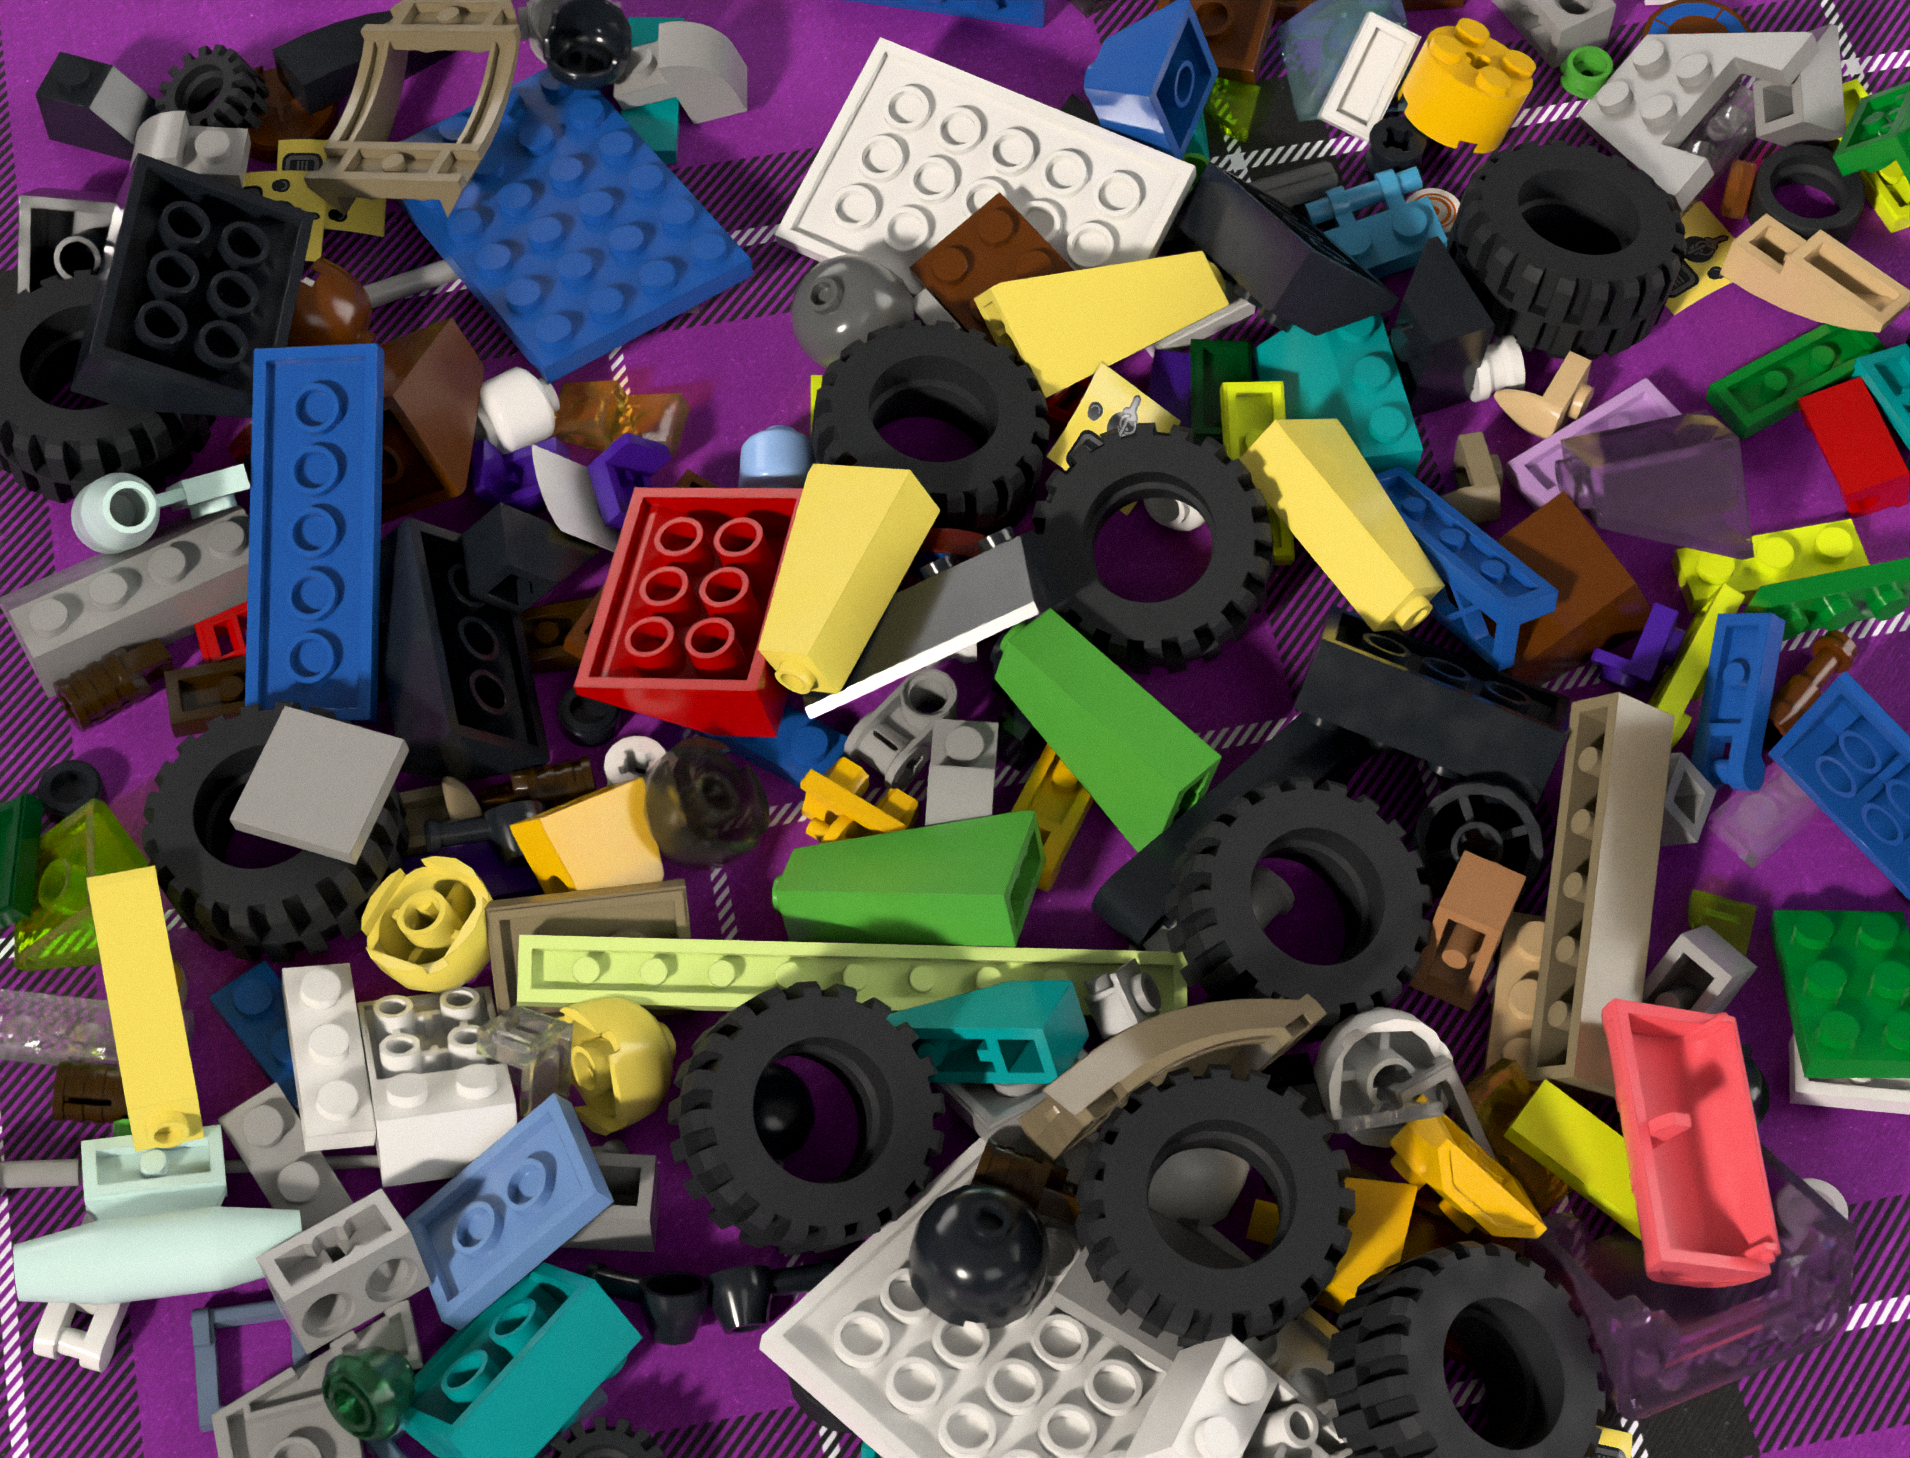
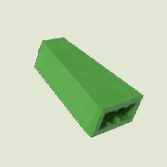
[994,608,1222,853]
[772,810,1046,947]

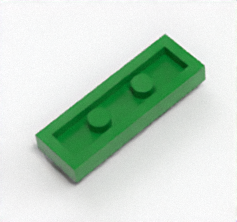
[1705,324,1887,441]
[1743,557,1910,641]

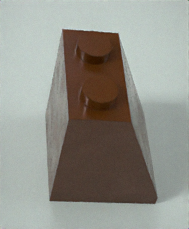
[380,317,485,524]
[1442,491,1651,686]

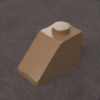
[1409,851,1526,1012]

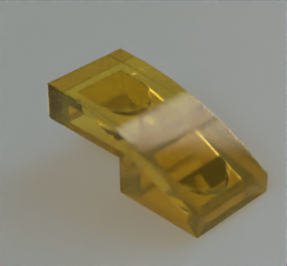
[551,380,690,456]
[1464,1058,1573,1213]

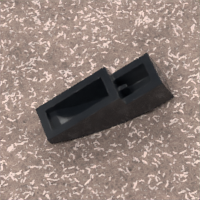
[272,11,457,116]

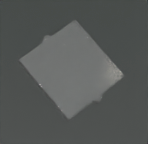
[1307,1101,1444,1134]

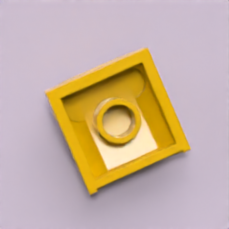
[1389,1093,1547,1239]

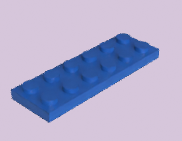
[245,343,384,725]

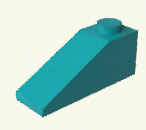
[886,980,1090,1084]

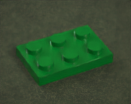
[1769,910,1910,1078]

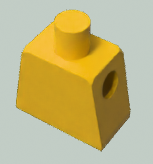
[509,777,664,894]
[1246,1177,1418,1314]

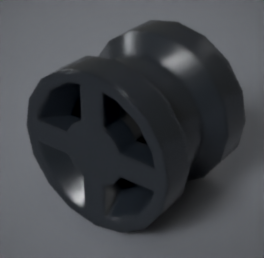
[1365,117,1427,181]

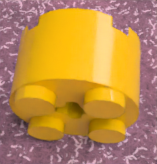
[1398,18,1536,154]

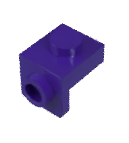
[587,433,671,531]
[469,437,569,513]
[1590,602,1686,692]

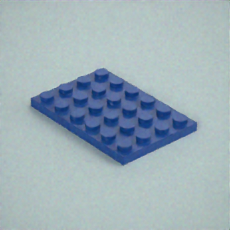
[394,68,753,384]

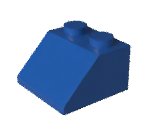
[1084,0,1219,160]

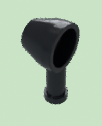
[424,800,547,868]
[704,1258,835,1334]
[583,1262,709,1345]

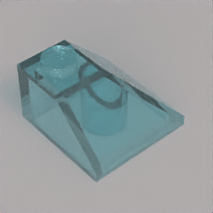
[1278,0,1410,122]

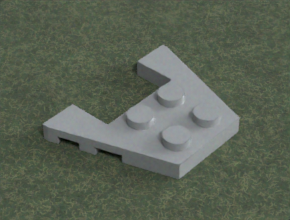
[1578,32,1820,212]
[211,1300,424,1458]

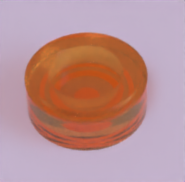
[1720,159,1756,220]

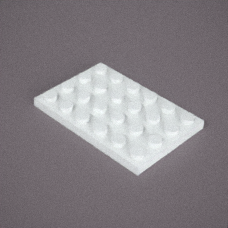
[774,37,1197,378]

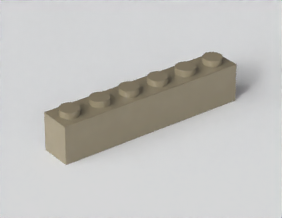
[1526,692,1675,1102]

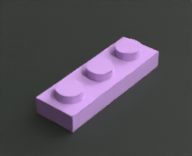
[1503,378,1685,511]

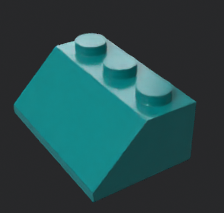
[1251,313,1423,477]
[383,1262,643,1458]

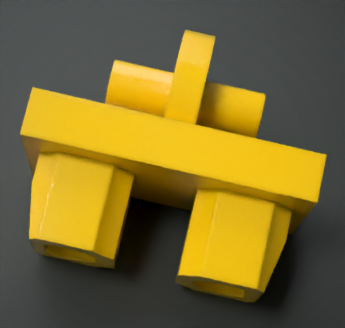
[800,757,918,844]

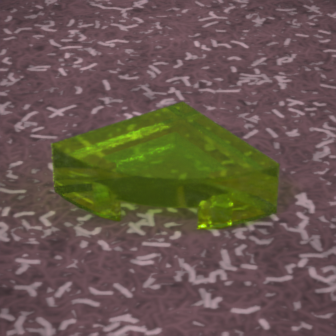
[1204,78,1260,143]
[1688,889,1757,957]

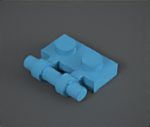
[1304,166,1448,279]

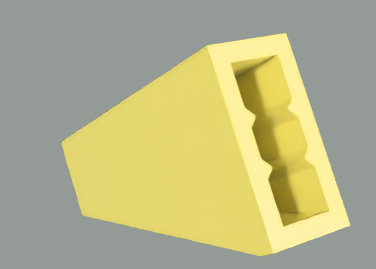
[974,251,1230,399]
[1240,419,1445,632]
[758,463,940,694]
[86,866,205,1152]

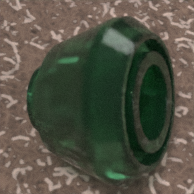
[322,1346,415,1441]

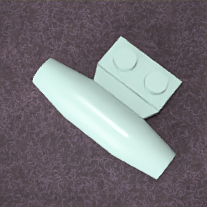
[71,464,250,554]
[13,1124,302,1305]

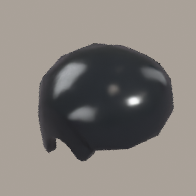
[543,0,632,91]
[753,1062,815,1163]

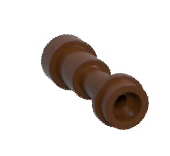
[1763,630,1858,751]

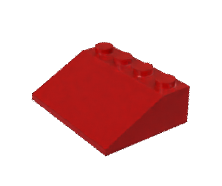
[574,487,803,737]

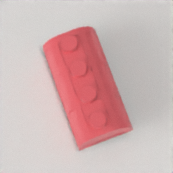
[1601,998,1781,1288]

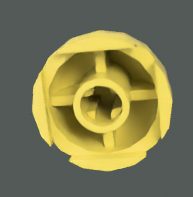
[361,856,493,993]
[550,997,676,1136]

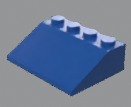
[1768,671,1910,901]

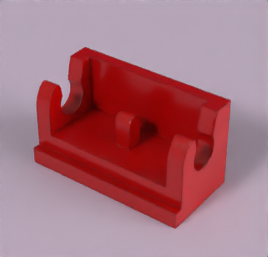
[1798,377,1910,518]

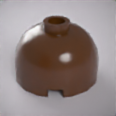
[287,256,377,347]

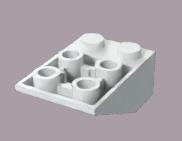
[357,986,517,1187]
[1124,1334,1353,1458]

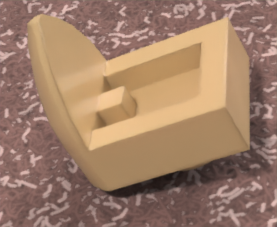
[1493,351,1594,440]

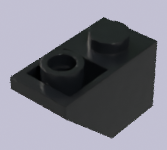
[461,502,599,615]

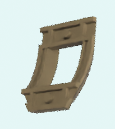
[304,0,521,218]
[1018,994,1327,1163]

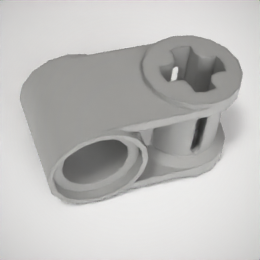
[843,668,958,790]

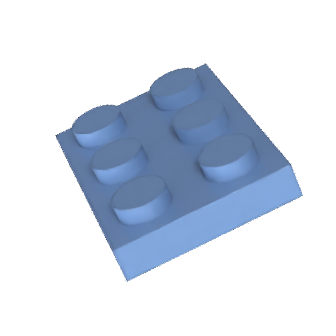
[404,1093,614,1331]

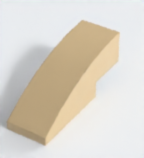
[1720,213,1910,333]

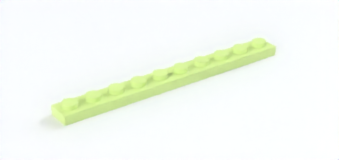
[517,935,1188,1020]

